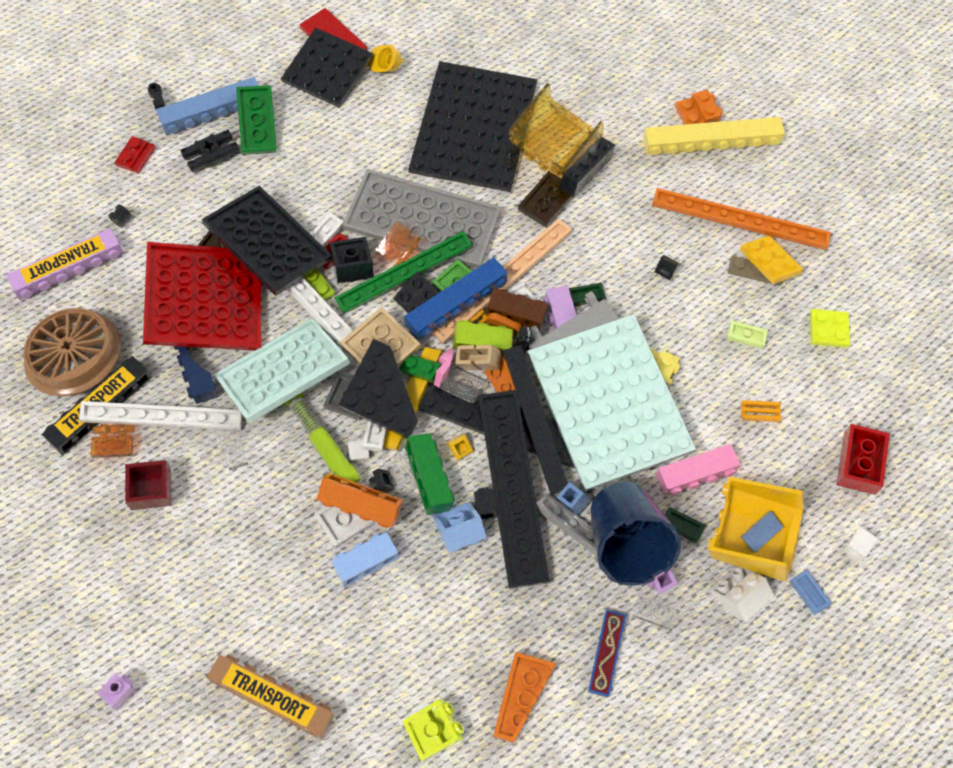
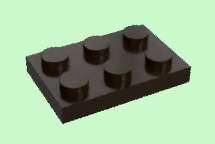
[518,171,573,228]

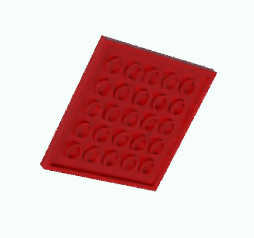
[143,242,261,351]

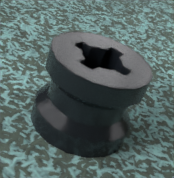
[108,204,132,227]

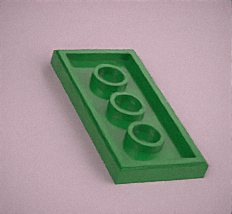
[236,85,277,155]

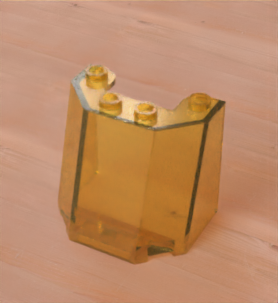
[508,83,604,177]

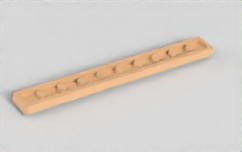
[431,219,572,345]

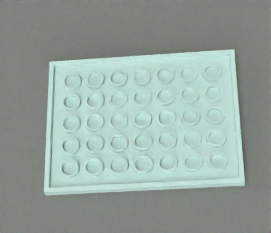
[528,314,696,491]

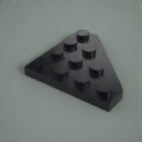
[338,339,418,438]

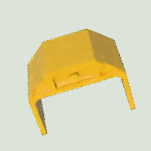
[707,476,804,582]

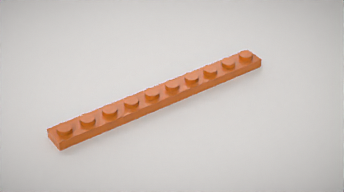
[652,188,831,250]

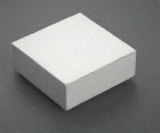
[348,440,370,462]

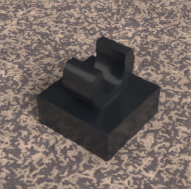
[654,255,679,280]
[369,468,394,492]

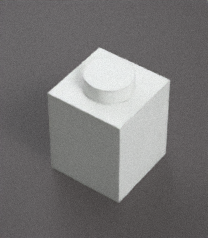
[843,527,878,563]

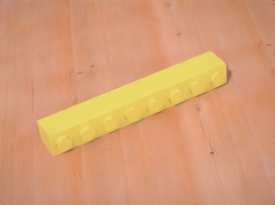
[643,117,785,155]

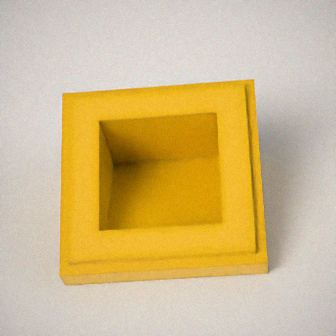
[446,433,474,461]

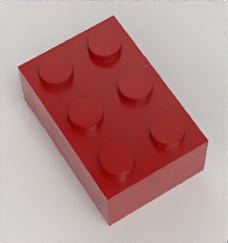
[836,424,890,495]

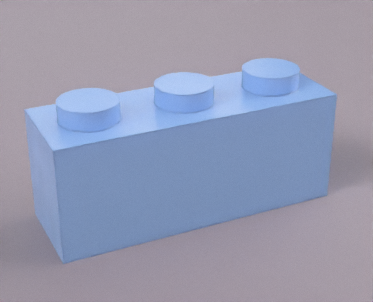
[332,532,399,587]

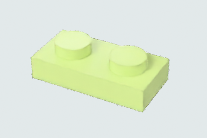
[726,320,768,349]

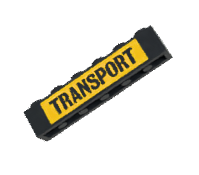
[42,356,152,456]

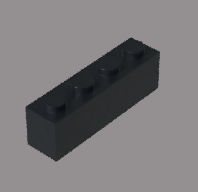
[559,136,615,198]

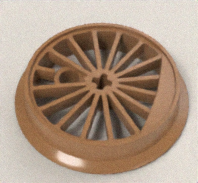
[23,308,121,396]

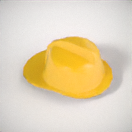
[369,44,404,72]

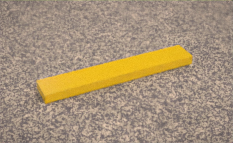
[383,347,443,451]

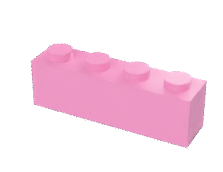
[656,444,741,496]

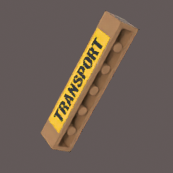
[206,654,334,740]

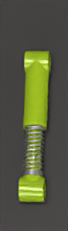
[283,393,361,483]

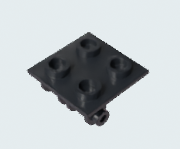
[393,271,440,313]

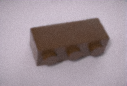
[486,288,548,332]

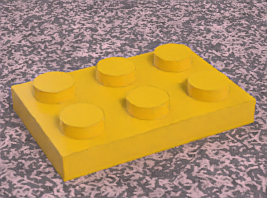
[740,235,803,284]

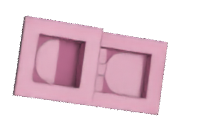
[434,348,453,388]

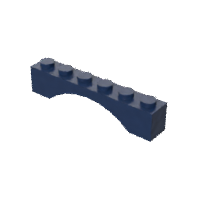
[174,346,218,404]

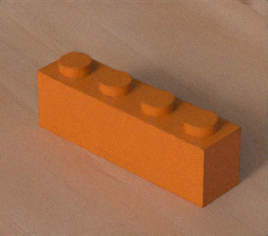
[316,473,403,528]

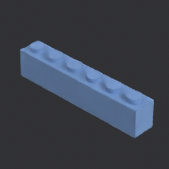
[156,77,259,135]

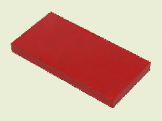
[299,8,367,50]

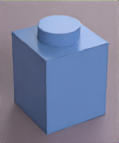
[557,482,590,515]

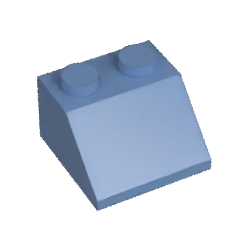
[432,501,486,552]

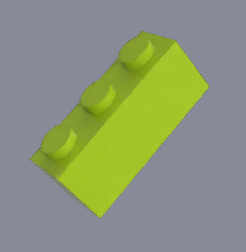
[452,320,513,356]

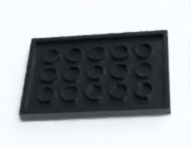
[202,185,332,296]

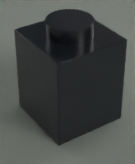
[473,487,498,520]

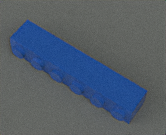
[404,257,508,341]

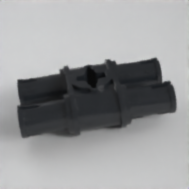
[180,129,240,172]

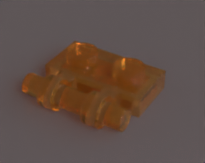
[376,221,421,266]
[90,424,135,458]

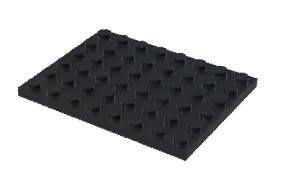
[408,61,538,192]

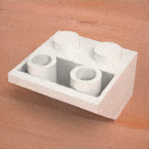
[710,566,774,622]

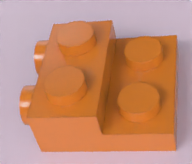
[674,89,722,125]

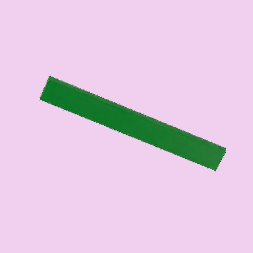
[334,231,473,315]

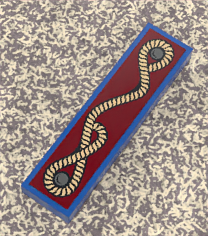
[588,610,626,698]

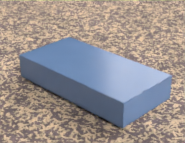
[740,511,783,553]
[789,570,832,616]

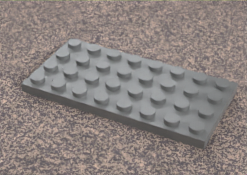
[342,169,501,268]

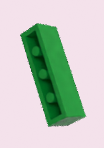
[404,433,455,515]

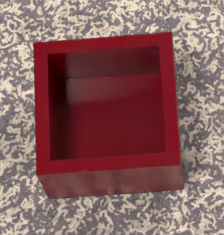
[125,460,172,510]

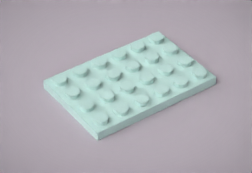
[214,317,350,423]

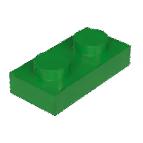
[399,355,441,383]

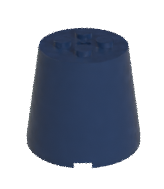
[590,482,681,586]

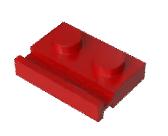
[115,136,156,174]

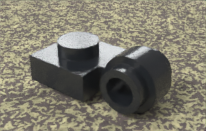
[147,83,165,110]
[517,327,533,355]

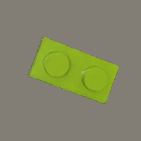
[304,269,336,302]

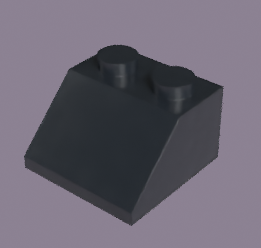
[330,237,374,283]

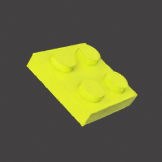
[810,309,850,348]

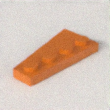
[493,652,556,743]

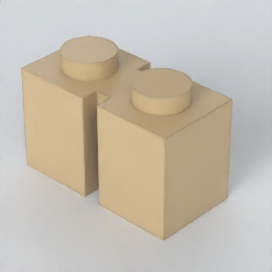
[455,345,501,370]

